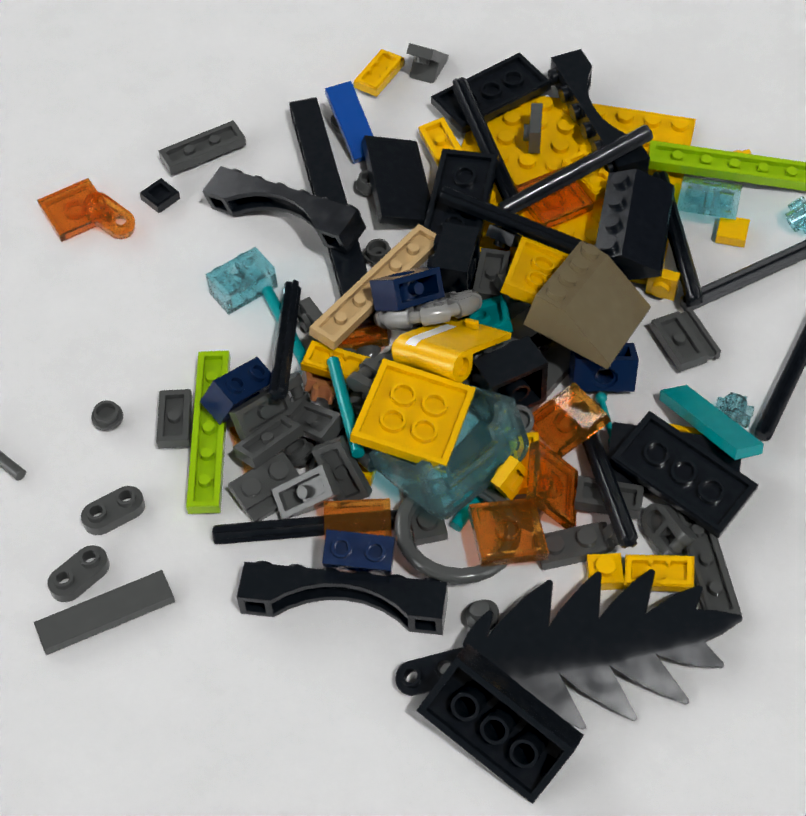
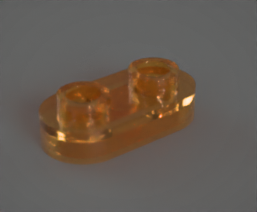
[83,192,135,239]

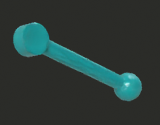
[595,392,612,446]

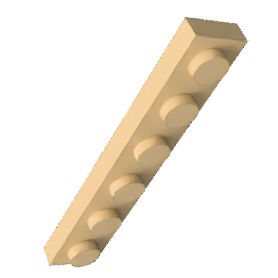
[309,224,436,350]

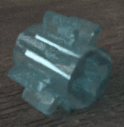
[785,196,806,234]
[716,392,754,428]

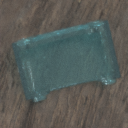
[369,383,529,520]

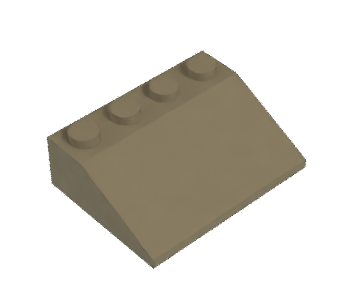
[523,241,651,370]

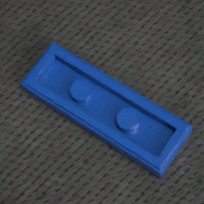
[325,81,373,164]

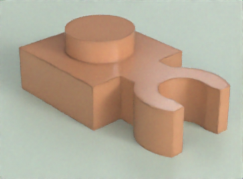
[301,371,335,405]

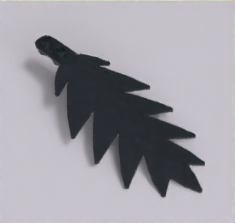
[395,569,743,730]

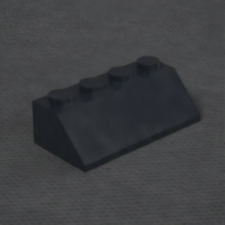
[595,169,675,280]
[416,644,584,804]

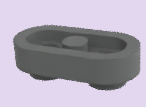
[81,486,145,535]
[47,545,110,602]

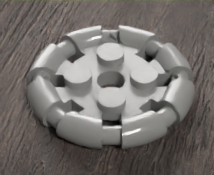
[373,290,483,330]

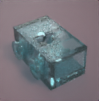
[678,176,742,220]
[206,247,278,315]

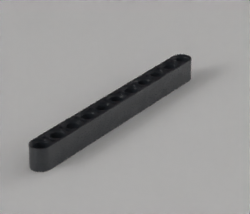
[289,97,377,331]

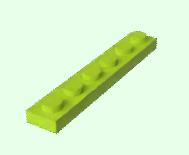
[648,140,806,191]
[186,351,231,514]

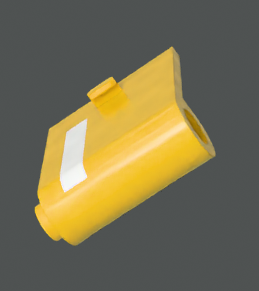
[391,316,511,383]

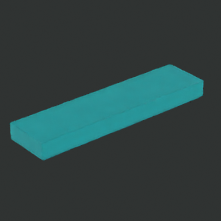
[659,385,764,460]

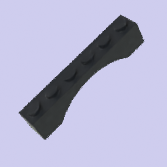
[548,49,650,173]
[202,166,366,254]
[237,561,448,635]

